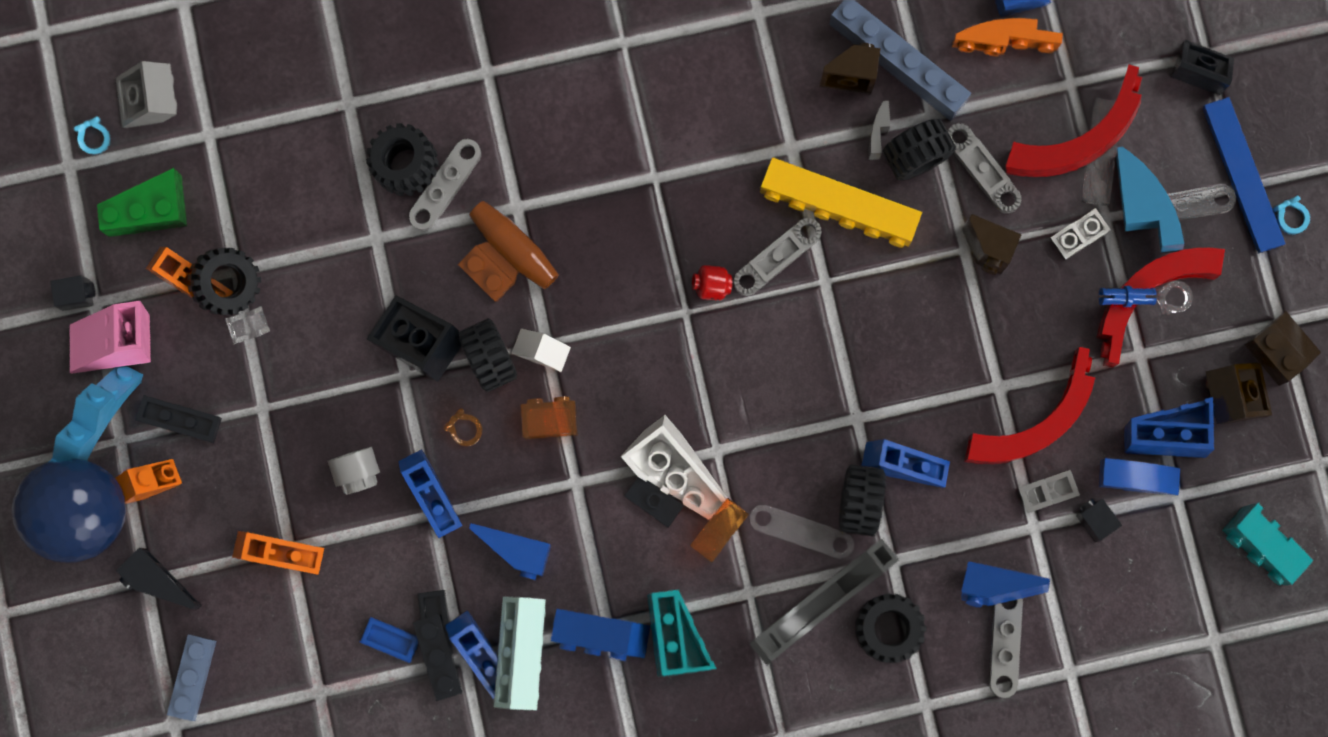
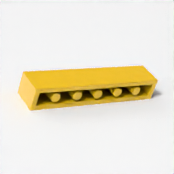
[760,157,922,248]

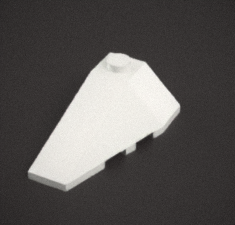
[621,415,732,521]

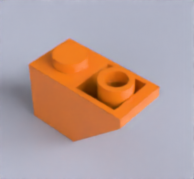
[115,459,182,504]

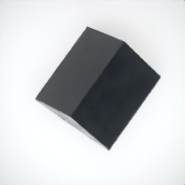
[1171,40,1234,96]

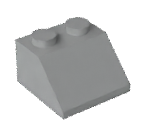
[116,61,177,128]

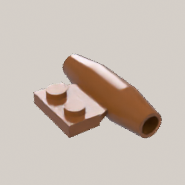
[458,201,559,302]

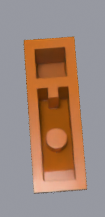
[146,247,233,298]
[232,531,324,575]

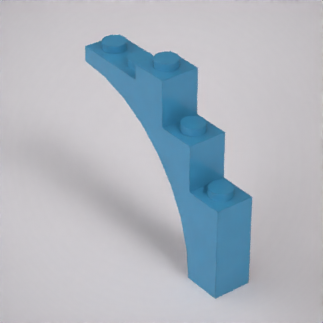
[49,366,143,463]

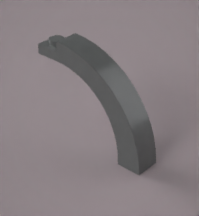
[749,539,899,665]

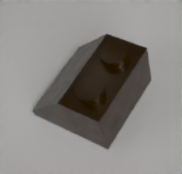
[820,43,881,94]
[962,214,1021,275]
[1244,311,1321,386]
[1205,363,1272,424]

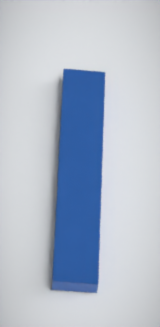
[1202,97,1286,254]

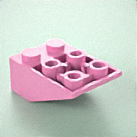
[70,301,151,374]

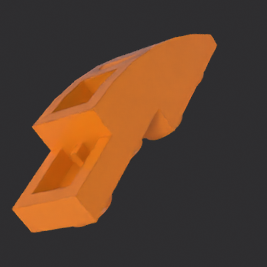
[952,18,1063,56]

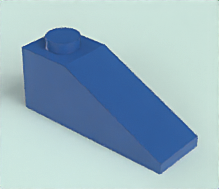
[862,439,950,488]
[398,449,462,538]
[469,523,551,580]
[961,561,1050,607]
[445,610,498,699]

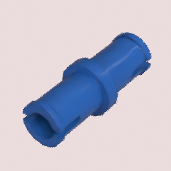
[1098,286,1157,307]

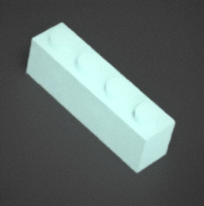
[494,597,545,710]

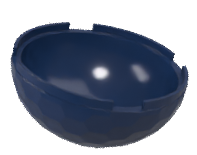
[12,459,126,563]

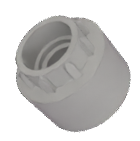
[327,446,380,495]

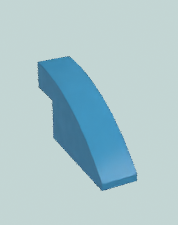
[1116,147,1184,253]

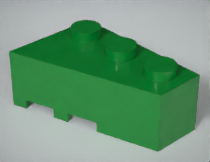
[97,168,187,237]

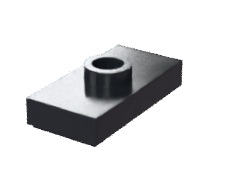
[625,477,684,528]

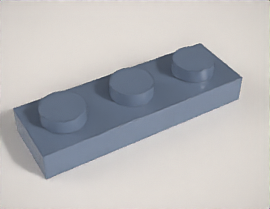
[167,635,217,721]

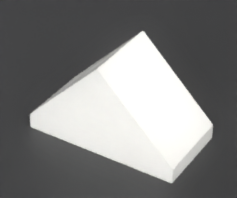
[512,329,571,372]

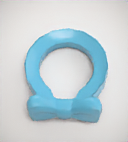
[74,117,110,155]
[1273,196,1310,234]

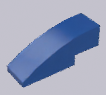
[1099,458,1180,496]

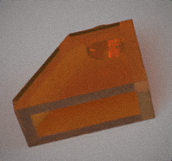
[690,498,749,562]

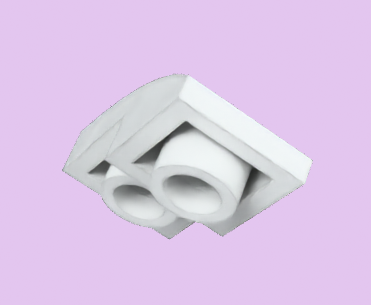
[1051,208,1111,259]

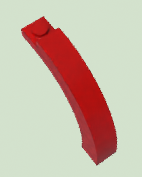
[1006,65,1142,177]
[1097,248,1225,368]
[964,347,1096,464]

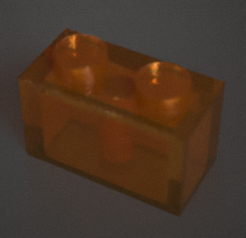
[521,397,578,439]

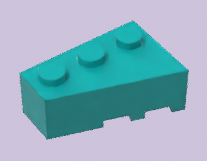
[1222,503,1313,586]
[647,590,716,677]

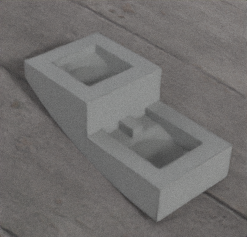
[869,101,891,160]
[1019,470,1080,513]

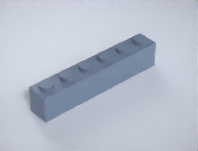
[829,0,972,121]

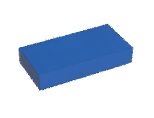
[360,617,419,663]

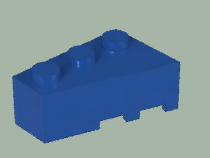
[1124,397,1214,458]
[551,609,651,661]

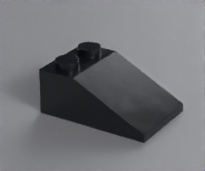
[367,295,462,382]

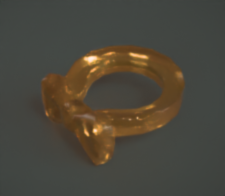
[443,408,482,446]

